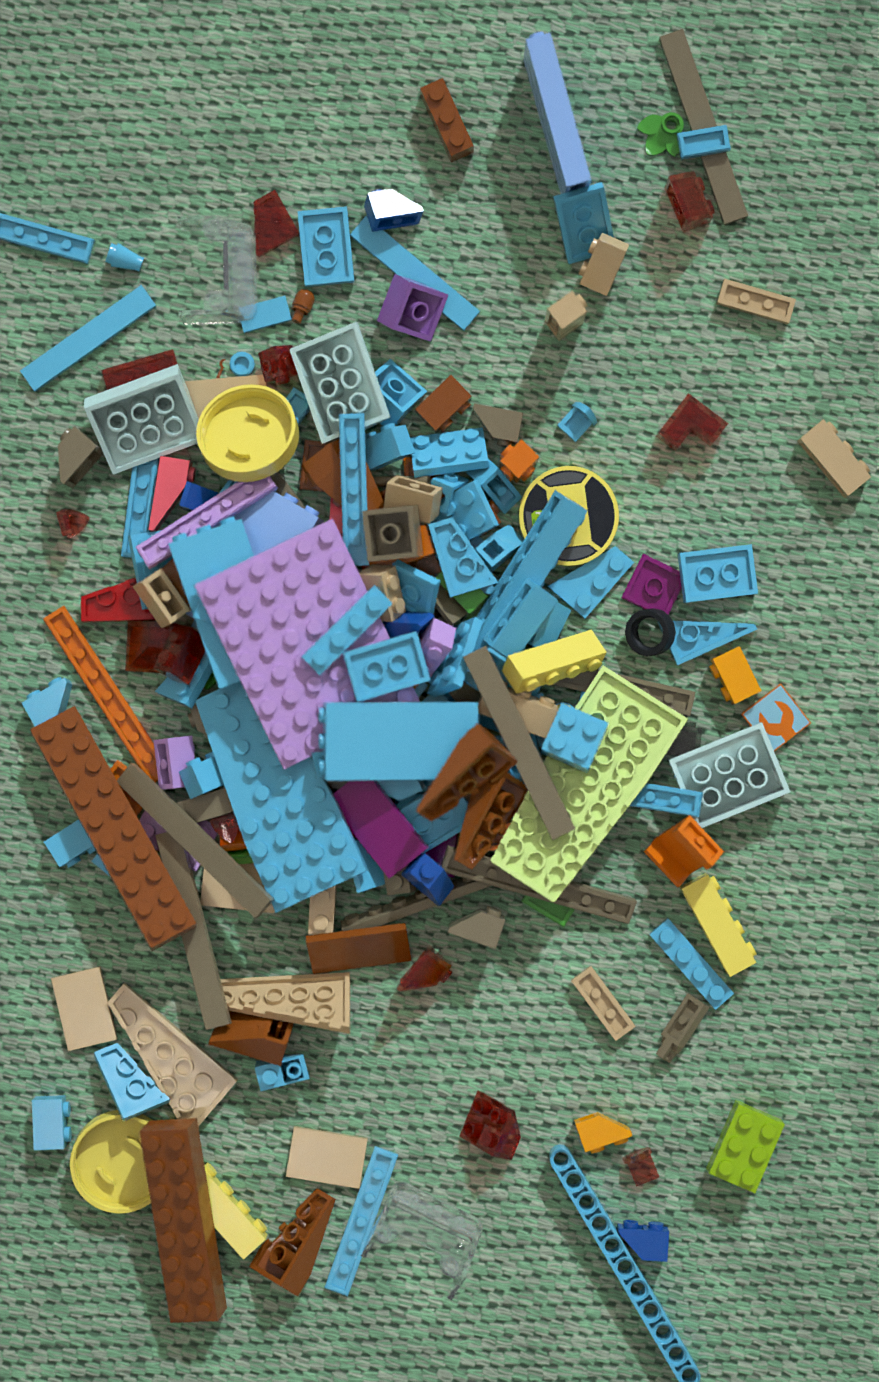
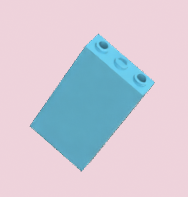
[168,516,254,689]
[318,702,478,780]

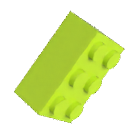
[706,1100,785,1193]

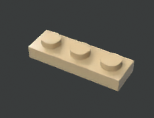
[716,278,796,325]
[571,965,636,1041]

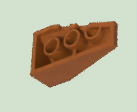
[301,439,384,510]
[416,723,518,822]
[454,772,528,870]
[249,1188,336,1297]

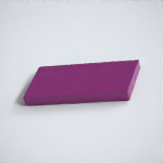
[333,780,429,879]

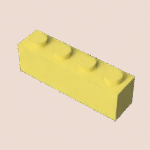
[502,630,607,694]
[680,873,757,977]
[204,1162,268,1260]

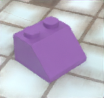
[377,274,448,342]

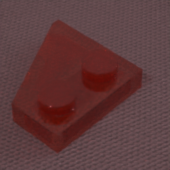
[253,190,300,258]

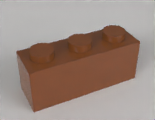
[420,78,474,163]

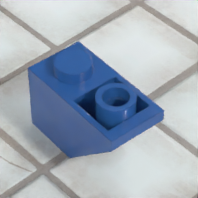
[617,1220,669,1262]

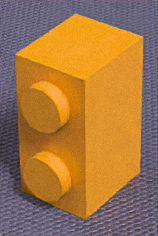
[709,646,762,704]

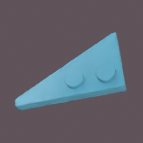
[657,621,757,665]

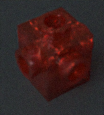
[258,345,298,385]

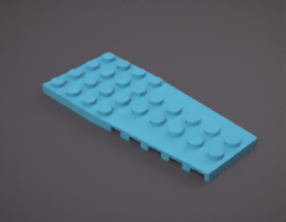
[195,681,368,912]

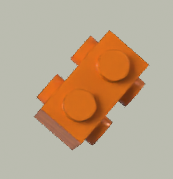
[499,439,539,483]

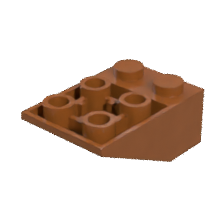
[208,1011,294,1066]

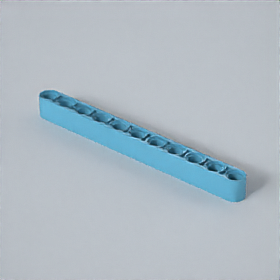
[549,1144,701,1382]

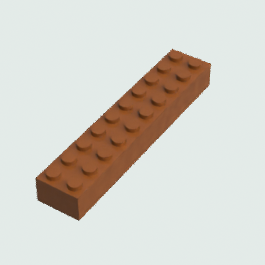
[30,706,196,952]

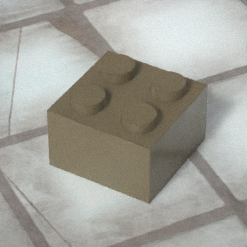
[362,505,423,562]

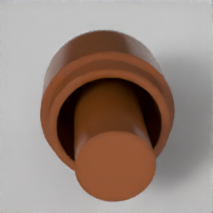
[291,289,315,324]

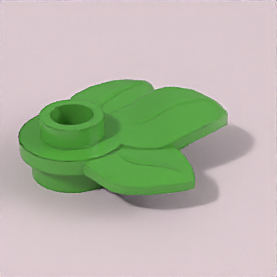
[637,112,684,157]

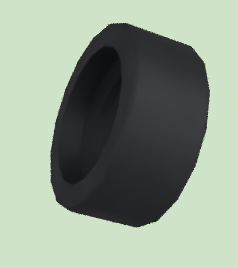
[625,608,676,657]

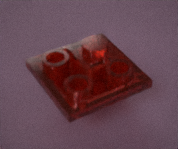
[459,1090,521,1160]

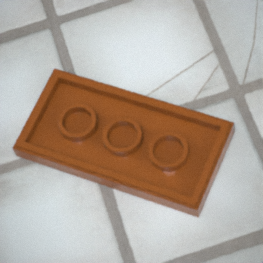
[306,923,412,974]

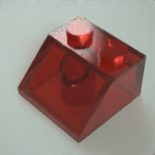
[664,171,715,233]

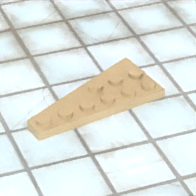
[220,972,350,1034]
[107,983,238,1127]

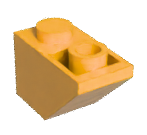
[574,1112,632,1154]

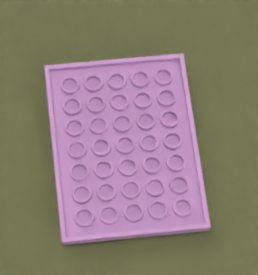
[194,519,420,769]

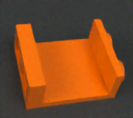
[644,815,724,888]

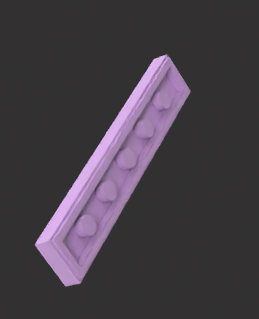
[135,476,277,569]

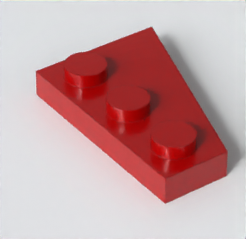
[81,578,156,623]

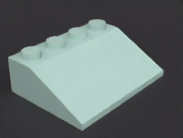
[289,322,391,444]
[84,364,199,475]
[669,722,790,828]

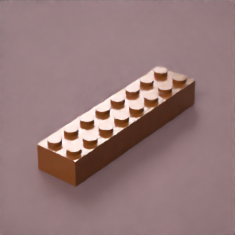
[139,1118,227,1323]

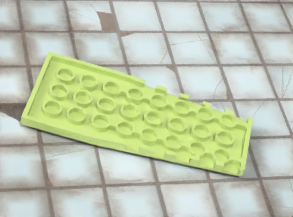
[491,666,688,903]

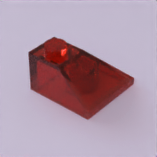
[125,621,178,673]
[396,945,453,992]

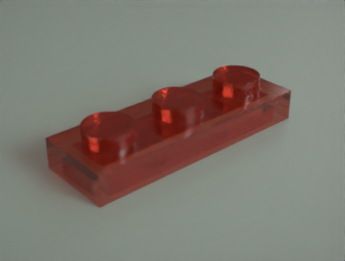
[102,349,179,390]

